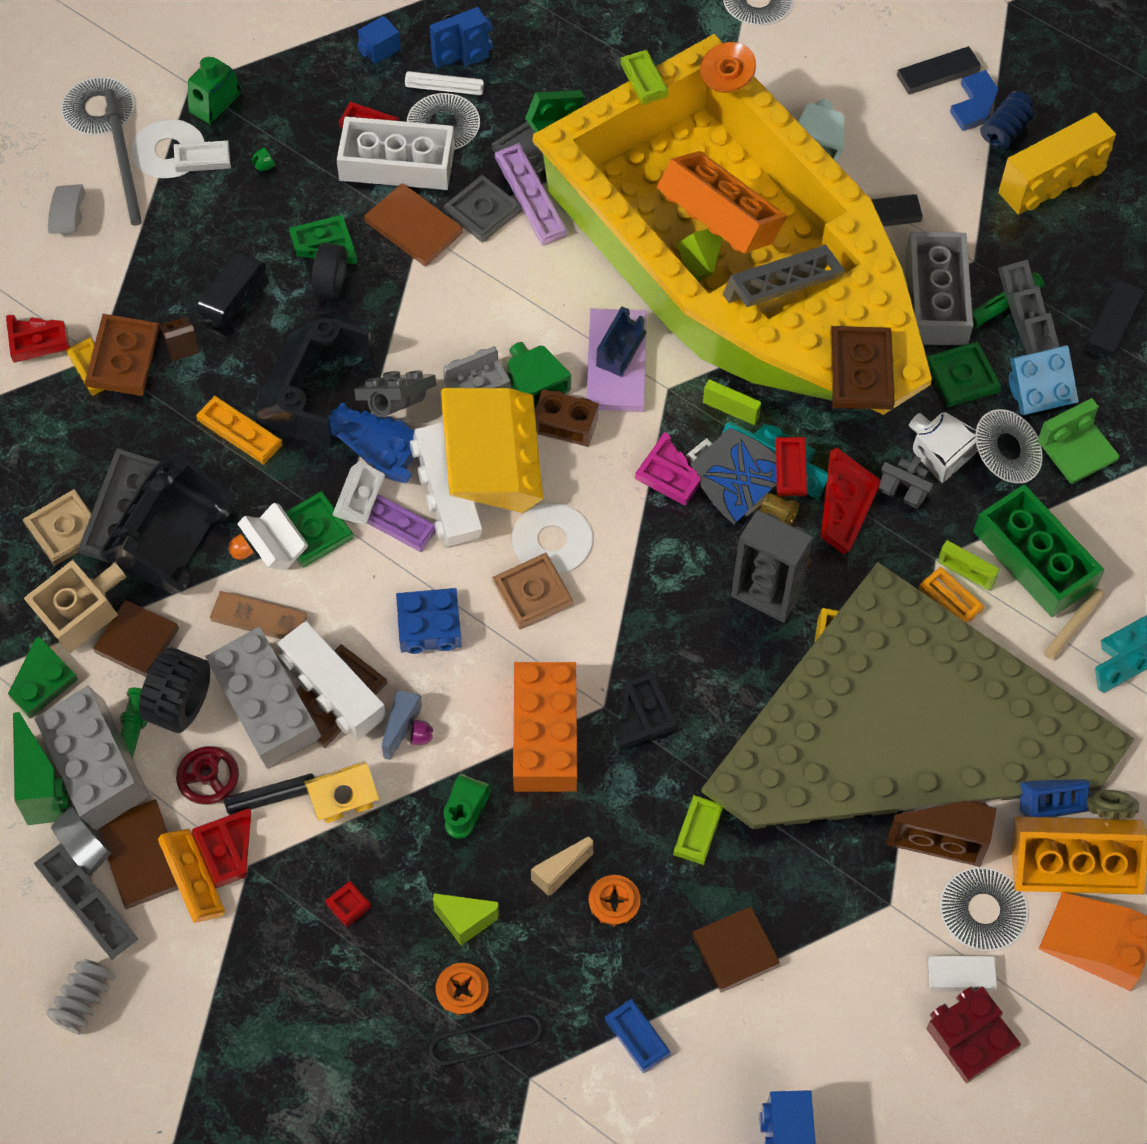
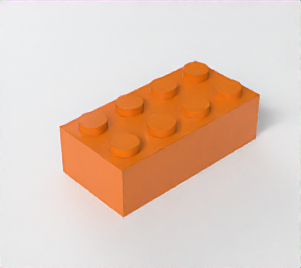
[656,151,788,254]
[513,662,577,792]

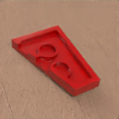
[821,448,881,554]

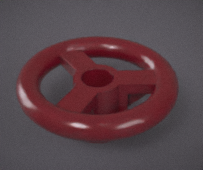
[176,746,239,805]

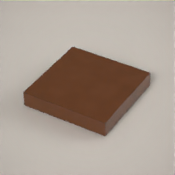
[93,600,179,677]
[692,906,780,993]

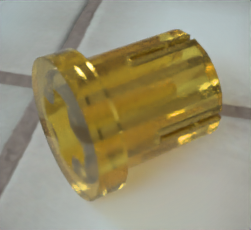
[760,493,799,525]

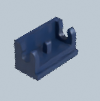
[596,306,647,377]

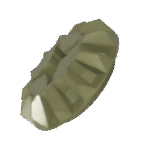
[1087,790,1139,820]

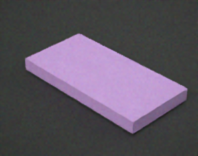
[587,308,647,412]

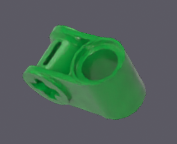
[443,774,491,839]

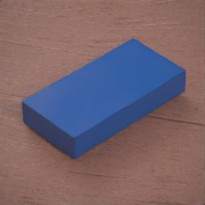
[605,999,670,1073]

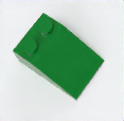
[13,712,71,825]

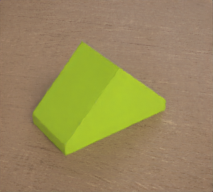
[676,229,723,282]
[433,894,499,945]

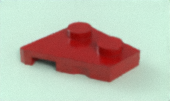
[6,315,70,363]
[192,808,252,888]

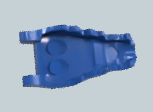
[328,403,414,483]

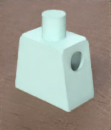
[799,99,844,162]

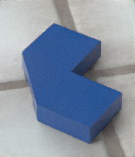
[950,70,998,131]

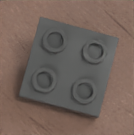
[354,370,437,417]

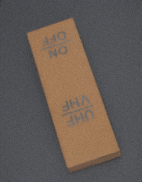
[210,591,307,639]

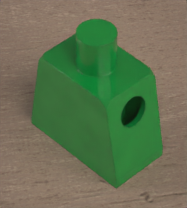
[507,342,571,408]

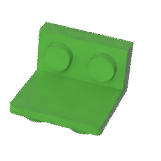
[1038,398,1119,484]

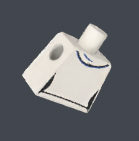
[909,412,978,483]

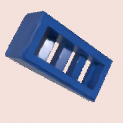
[1020,779,1089,817]

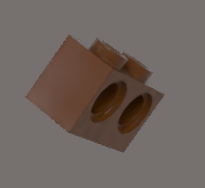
[535,389,599,447]

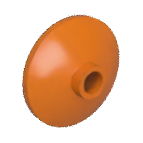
[700,42,756,93]

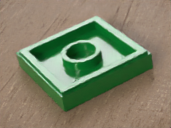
[926,341,1001,408]
[285,491,354,568]

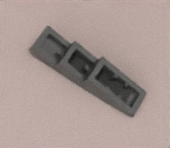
[998,260,1059,354]
[34,843,138,960]

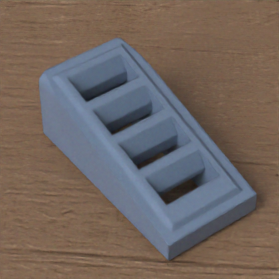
[382,690,422,760]

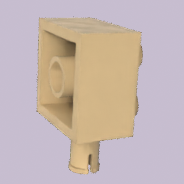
[24,560,127,654]

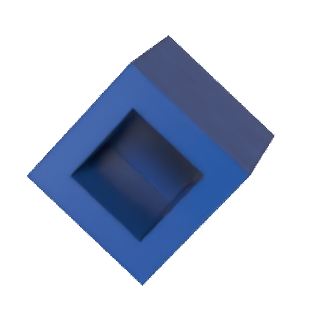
[357,16,401,64]

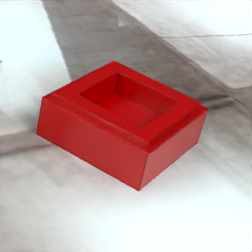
[325,881,371,927]

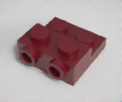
[926,986,1021,1083]

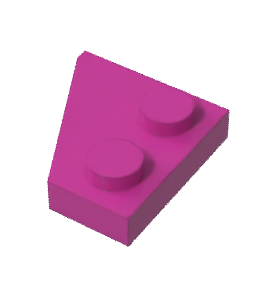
[635,432,701,506]

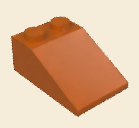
[1039,892,1147,991]

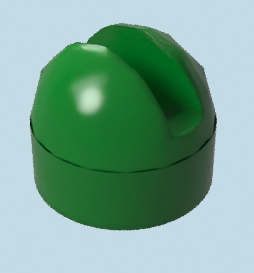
[252,147,276,172]

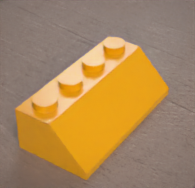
[1011,817,1147,895]

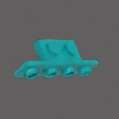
[722,421,828,499]
[1095,615,1147,693]

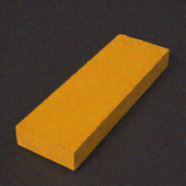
[196,396,283,465]
[158,828,226,923]

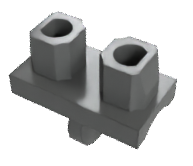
[879,456,934,509]

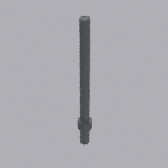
[104,89,142,226]

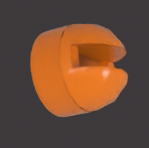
[228,534,254,560]

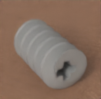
[46,959,116,1035]

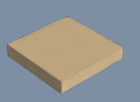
[23,489,92,566]

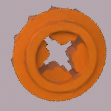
[589,875,640,926]
[436,963,488,1016]

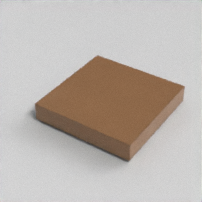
[492,553,574,630]

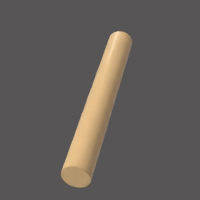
[1044,588,1104,660]

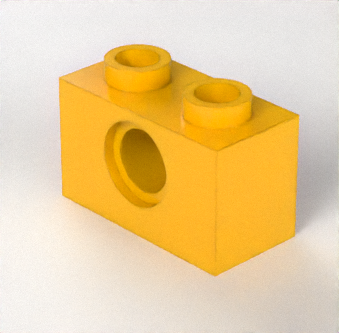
[304,761,379,823]

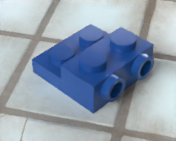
[430,7,493,68]
[396,588,462,654]

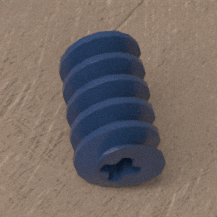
[980,91,1034,150]

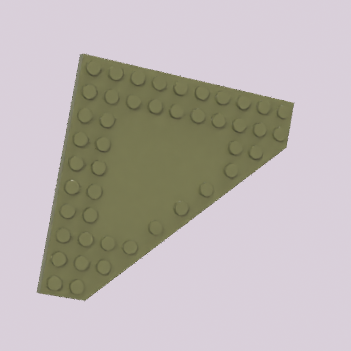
[701,562,1135,829]

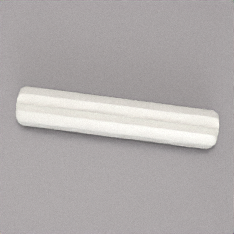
[405,71,484,95]

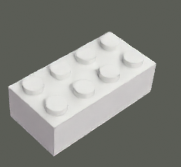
[337,117,455,190]

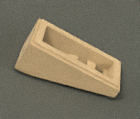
[531,836,593,896]

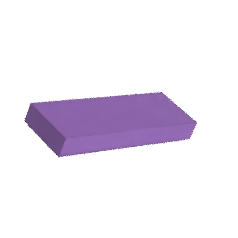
[367,494,436,552]

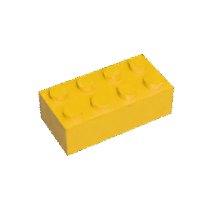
[998,112,1116,215]

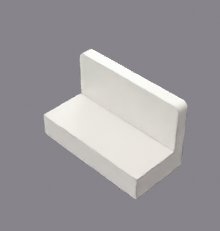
[238,503,308,570]

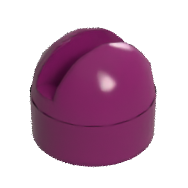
[411,720,434,746]

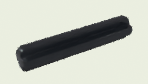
[224,773,315,815]

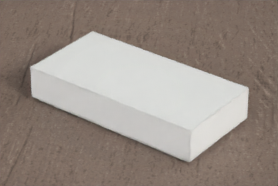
[174,141,231,172]
[928,956,997,991]

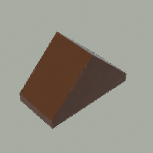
[160,316,200,361]

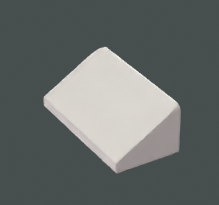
[333,461,385,525]

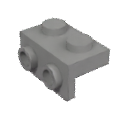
[443,346,511,388]

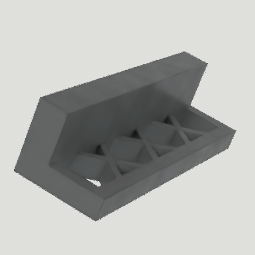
[723,245,845,307]

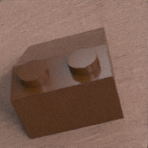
[886,801,997,867]

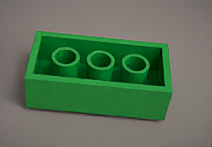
[973,484,1105,617]

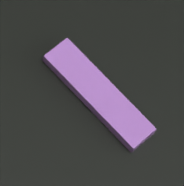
[495,143,568,246]

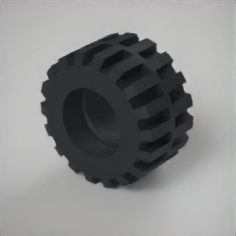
[139,647,210,733]

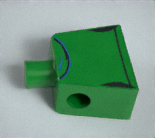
[188,57,242,124]

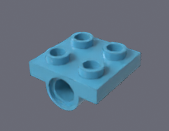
[1009,345,1079,415]

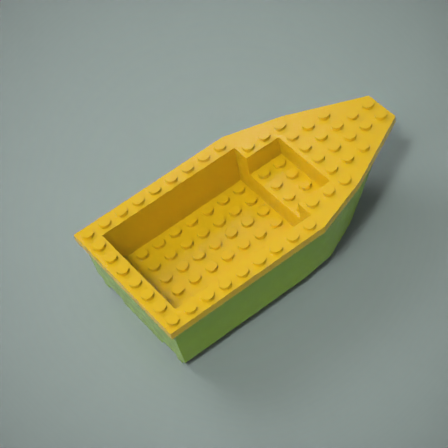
[533,34,932,415]

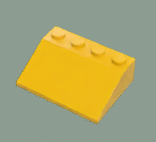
[441,388,543,513]

